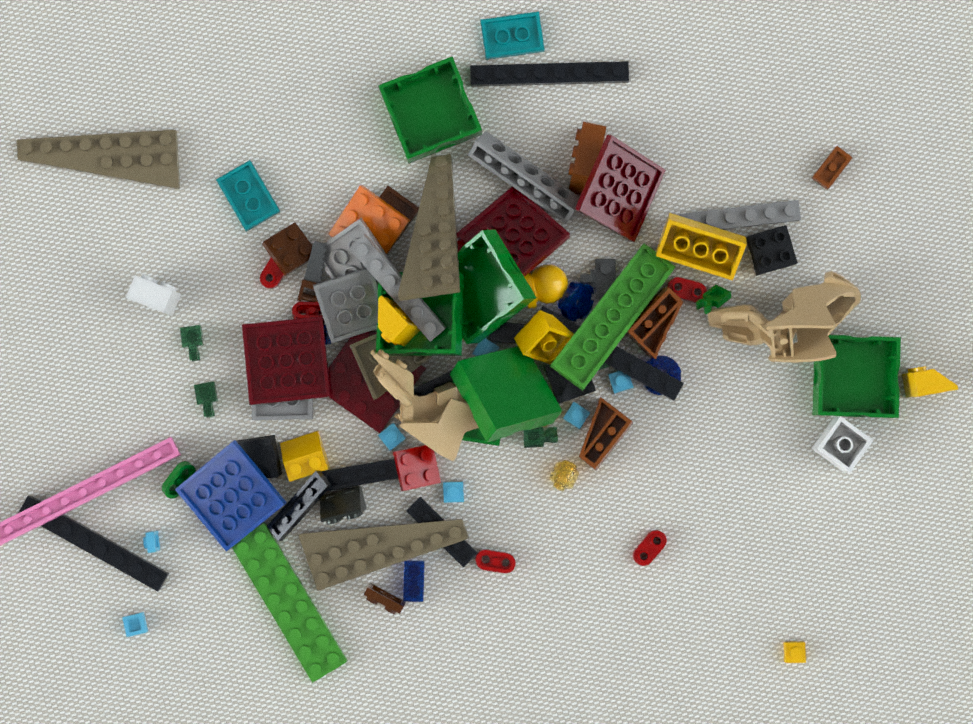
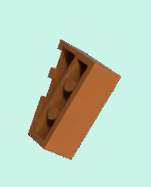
[568,122,607,195]
[626,287,683,359]
[579,397,633,471]

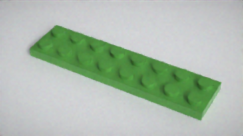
[550,243,676,391]
[232,523,348,683]

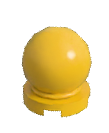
[524,264,568,309]

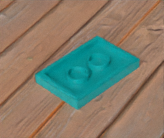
[480,11,545,60]
[216,160,281,232]

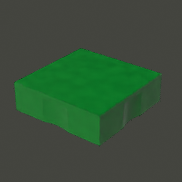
[378,56,482,164]
[458,230,537,345]
[376,272,464,356]
[812,335,901,418]
[450,346,563,442]

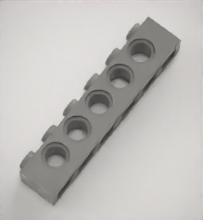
[468,131,580,224]

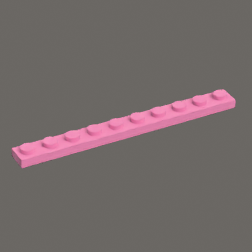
[0,437,181,546]

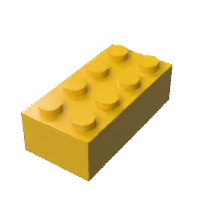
[656,213,747,281]

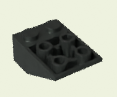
[320,486,367,525]

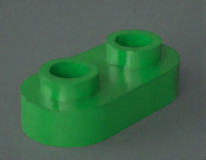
[162,461,196,499]

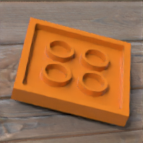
[329,185,410,254]

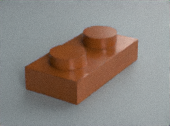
[812,146,853,190]

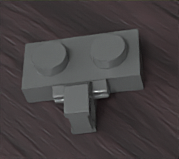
[580,259,616,299]

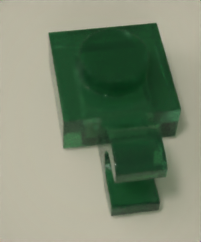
[180,325,204,362]
[194,381,218,418]
[523,427,558,448]

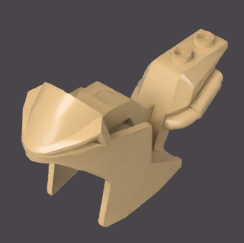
[708,271,861,363]
[371,350,479,461]

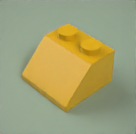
[378,295,420,346]
[514,310,574,364]
[902,366,958,398]
[280,431,331,482]

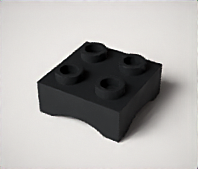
[746,225,798,276]
[544,364,596,404]
[237,435,282,478]

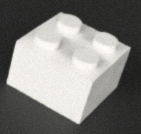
[126,274,181,316]
[811,416,874,473]

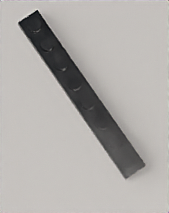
[470,61,629,87]
[540,306,684,401]
[18,495,169,592]

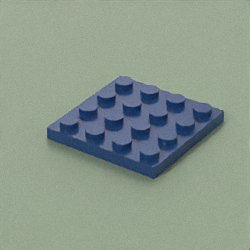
[175,440,287,552]

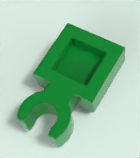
[696,285,732,314]

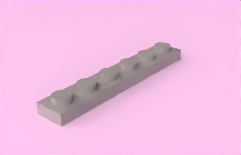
[679,200,801,230]
[349,234,447,341]

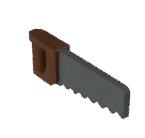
[297,241,327,302]

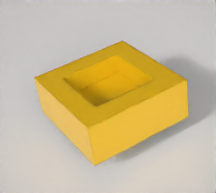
[783,641,806,663]

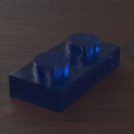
[403,560,425,602]

